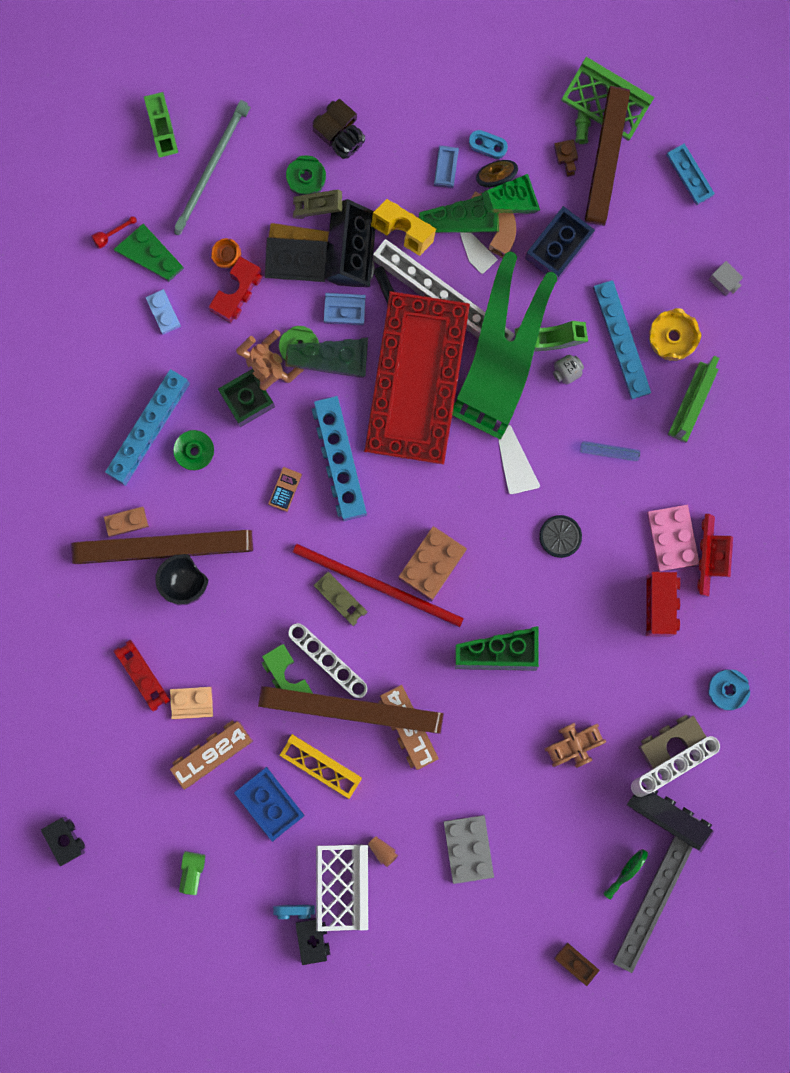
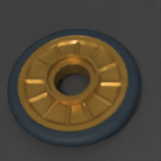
[476,160,518,187]

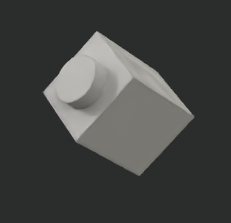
[709,261,743,296]

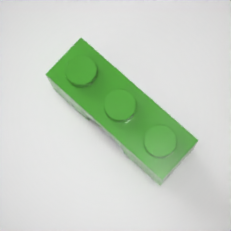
[261,644,313,694]

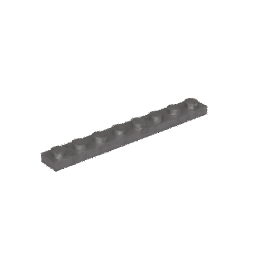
[612,817,700,973]

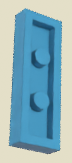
[666,143,715,206]

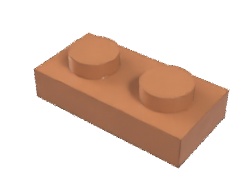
[104,507,149,537]

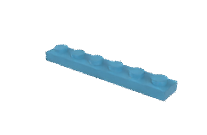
[593,280,651,400]

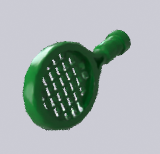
[603,849,648,900]

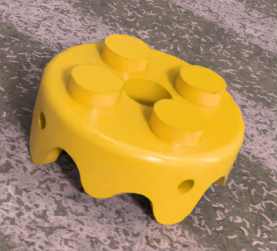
[649,308,701,361]

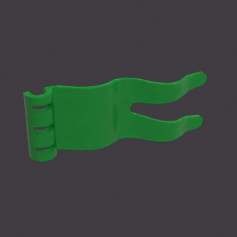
[452,252,557,440]

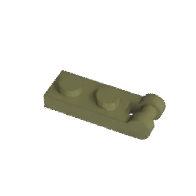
[293,189,342,219]
[314,571,368,626]

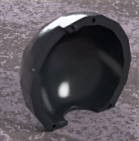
[155,554,208,605]

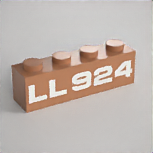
[378,685,439,770]
[170,720,253,790]

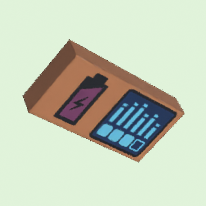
[268,467,302,512]

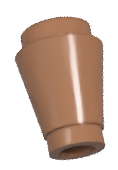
[368,836,398,867]

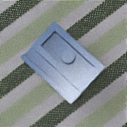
[324,293,366,325]

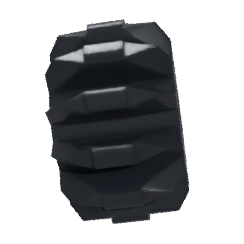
[332,125,365,159]

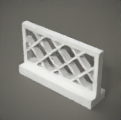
[316,844,368,931]

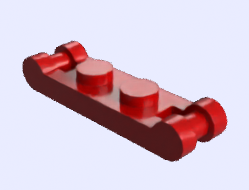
[113,639,171,712]

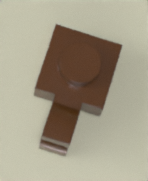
[554,139,578,177]

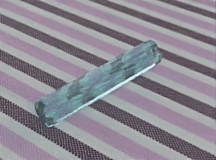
[580,441,640,461]

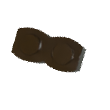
[312,99,357,146]

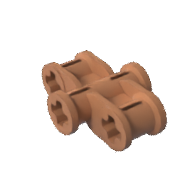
[544,723,607,768]

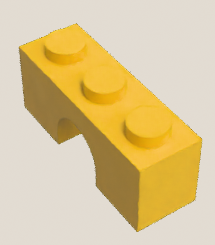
[371,199,436,256]

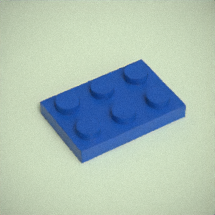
[234,767,305,842]

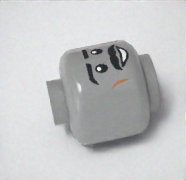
[553,355,584,384]

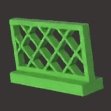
[561,57,655,141]
[668,356,719,443]

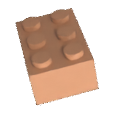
[398,526,467,601]

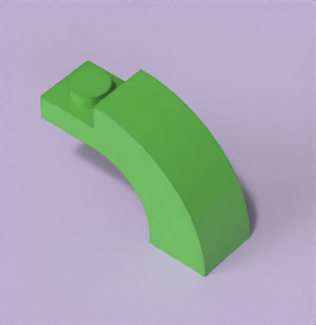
[144,92,178,158]

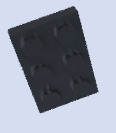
[265,237,328,282]

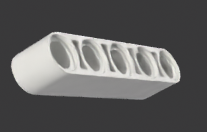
[288,623,368,698]
[631,736,720,797]

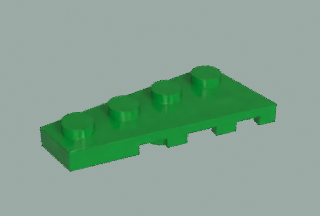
[481,174,540,214]
[419,195,499,233]

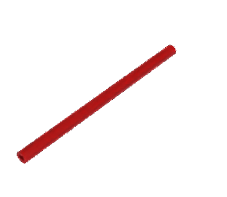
[293,544,464,627]

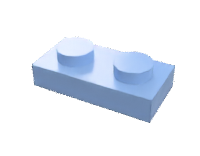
[146,289,181,335]

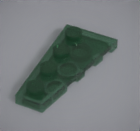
[285,337,368,378]

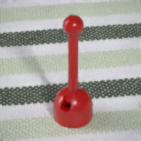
[91,216,137,250]

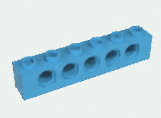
[105,369,190,486]
[311,396,367,522]

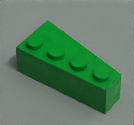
[455,626,539,671]

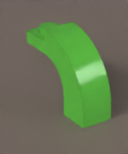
[515,321,588,352]

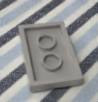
[444,815,494,884]

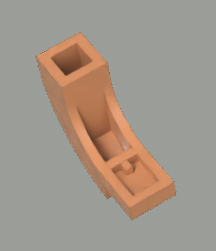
[471,191,516,258]

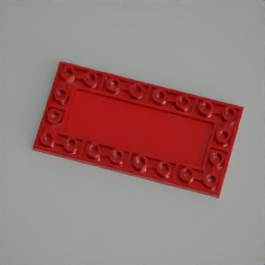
[364,291,470,465]

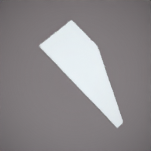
[460,233,498,274]

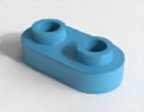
[469,130,508,159]
[273,905,315,919]

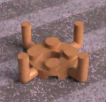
[236,329,304,390]

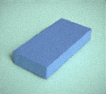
[434,145,459,188]

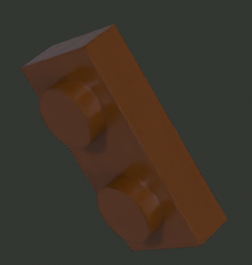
[554,942,600,986]

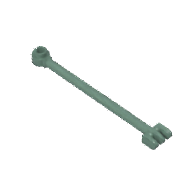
[174,100,251,235]

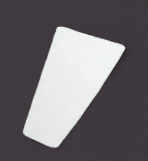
[497,425,540,494]

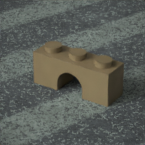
[638,714,706,768]

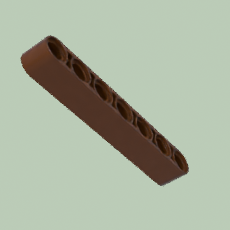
[585,86,630,226]

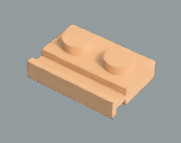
[170,687,213,719]

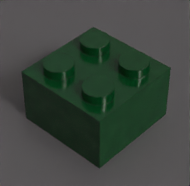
[218,369,275,427]

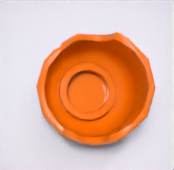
[211,238,241,269]

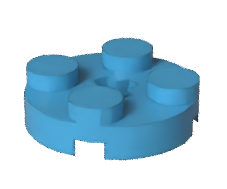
[708,670,750,710]

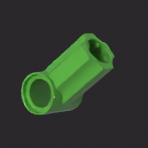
[179,851,205,895]

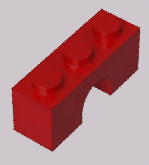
[209,256,263,323]

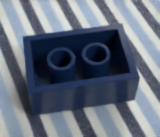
[525,206,595,283]

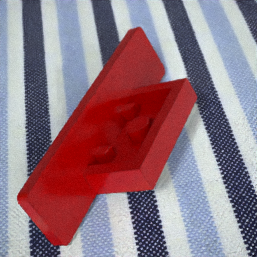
[697,514,733,597]

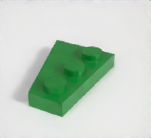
[113,223,184,281]

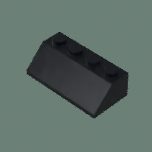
[324,199,376,288]
[627,786,714,852]

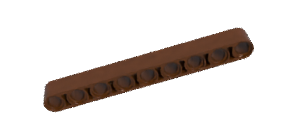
[71,530,253,564]
[258,686,444,734]

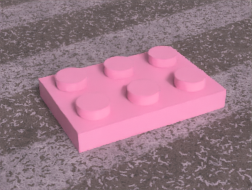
[647,505,699,572]

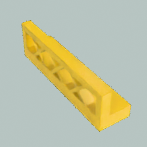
[279,734,362,799]

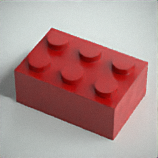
[646,572,680,637]

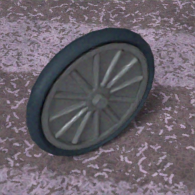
[539,515,582,558]

